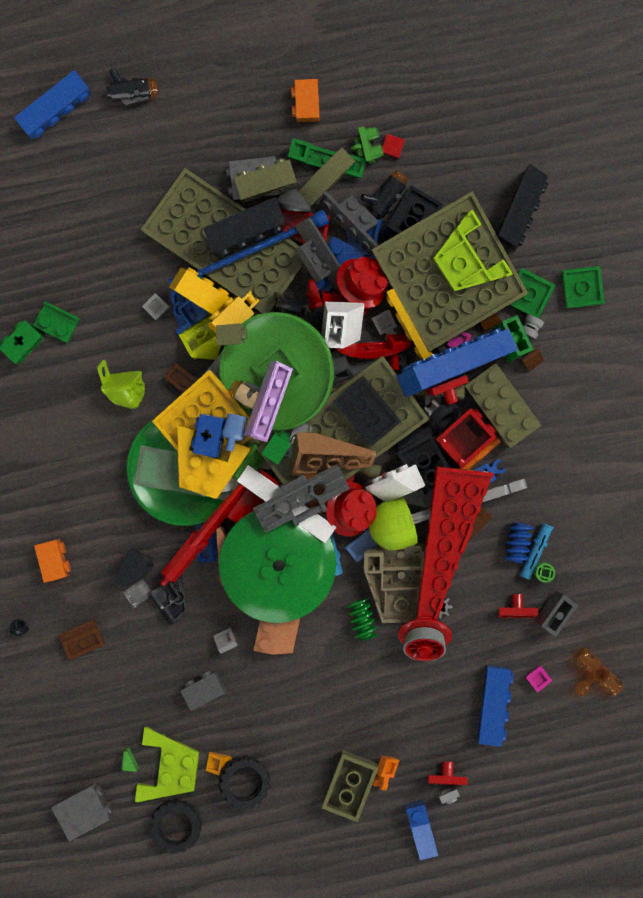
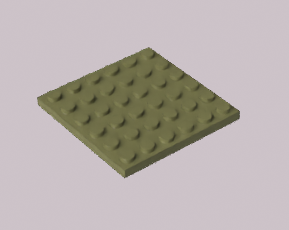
[371,191,528,352]

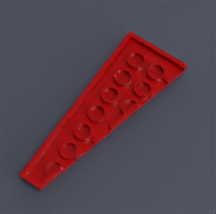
[415,466,494,620]

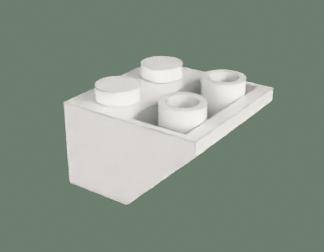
[321,302,364,348]
[366,464,425,501]

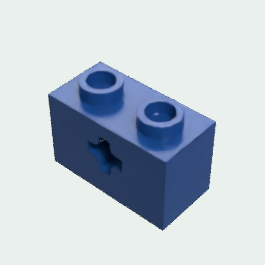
[191,413,226,458]

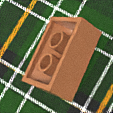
[254,618,300,655]

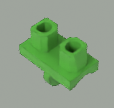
[350,126,384,164]

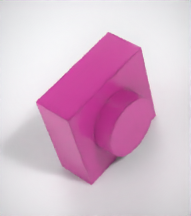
[446,332,472,348]
[525,665,552,692]

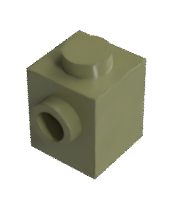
[216,324,247,346]

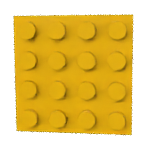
[152,370,251,461]

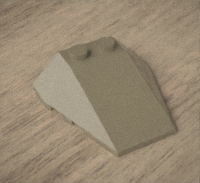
[364,542,425,623]

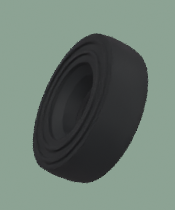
[428,402,460,433]

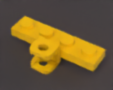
[386,288,433,360]

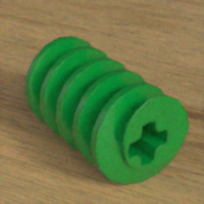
[346,598,378,641]

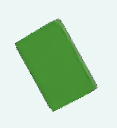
[122,748,139,772]

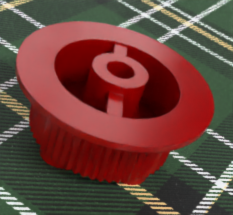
[336,257,388,309]
[326,482,377,536]

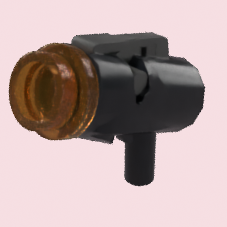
[107,67,158,105]
[360,170,408,219]

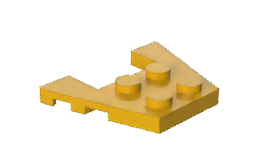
[177,425,251,499]

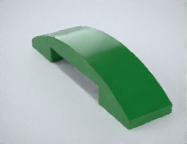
[288,138,366,178]

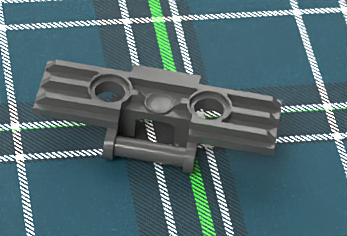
[253,464,350,533]

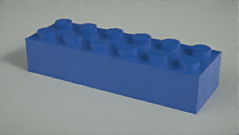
[396,328,518,398]

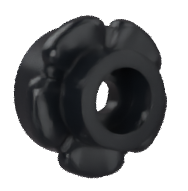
[10,619,29,637]

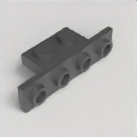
[320,191,379,256]
[295,217,340,292]

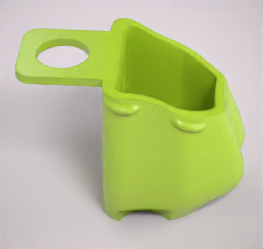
[97,360,145,409]

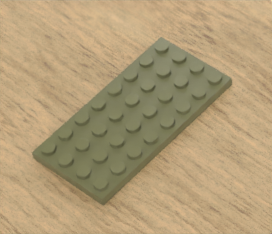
[141,168,304,314]
[257,356,429,485]

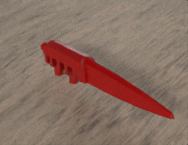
[160,484,245,586]

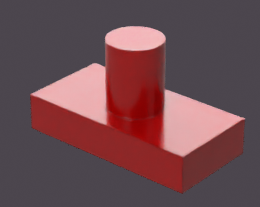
[425,375,469,405]
[497,594,538,619]
[427,762,467,786]

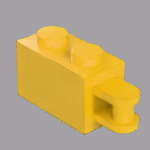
[207,290,260,334]

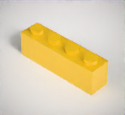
[169,267,236,314]

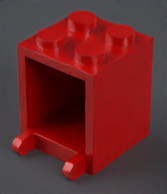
[434,408,496,468]

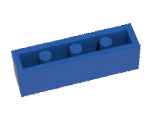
[14,70,92,139]
[477,664,514,747]

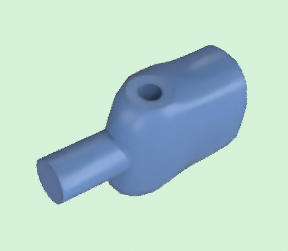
[222,413,247,452]

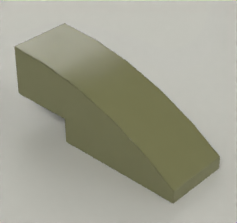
[299,147,356,206]

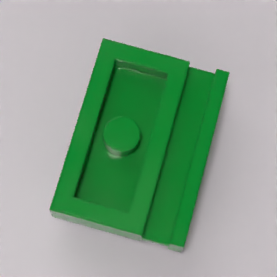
[33,301,80,343]

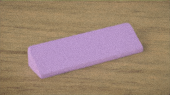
[244,361,293,442]

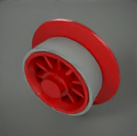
[398,619,452,661]

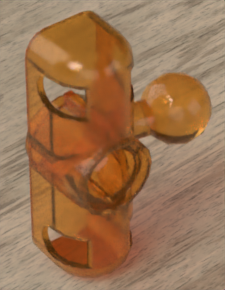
[573,647,624,697]

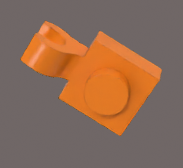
[372,756,399,791]

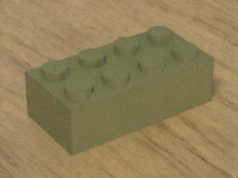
[464,363,542,448]

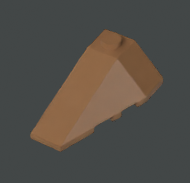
[291,432,376,475]

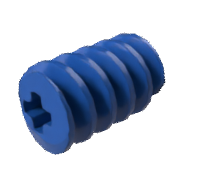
[504,522,534,563]

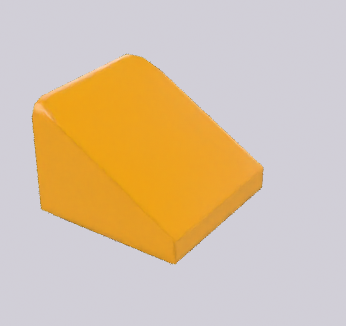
[205,752,232,776]

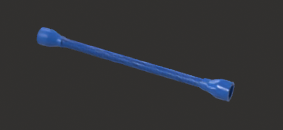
[168,210,329,293]

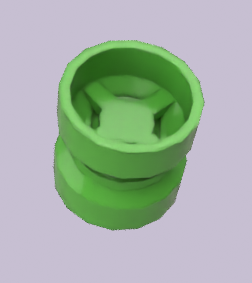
[534,562,555,582]

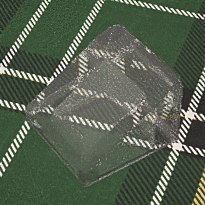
[123,579,151,608]

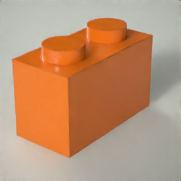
[291,79,320,123]
[34,539,71,583]

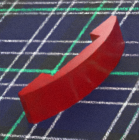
[336,334,411,359]

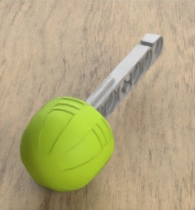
[369,478,527,550]

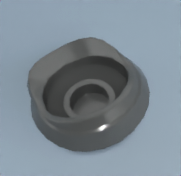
[276,189,312,213]

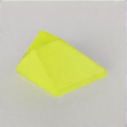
[179,315,221,360]

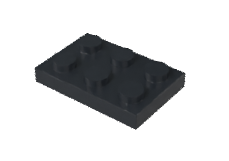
[333,376,401,446]

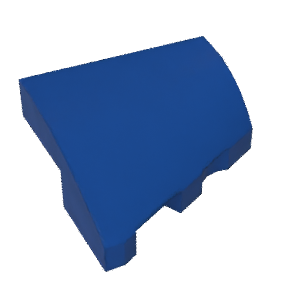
[170,291,210,335]

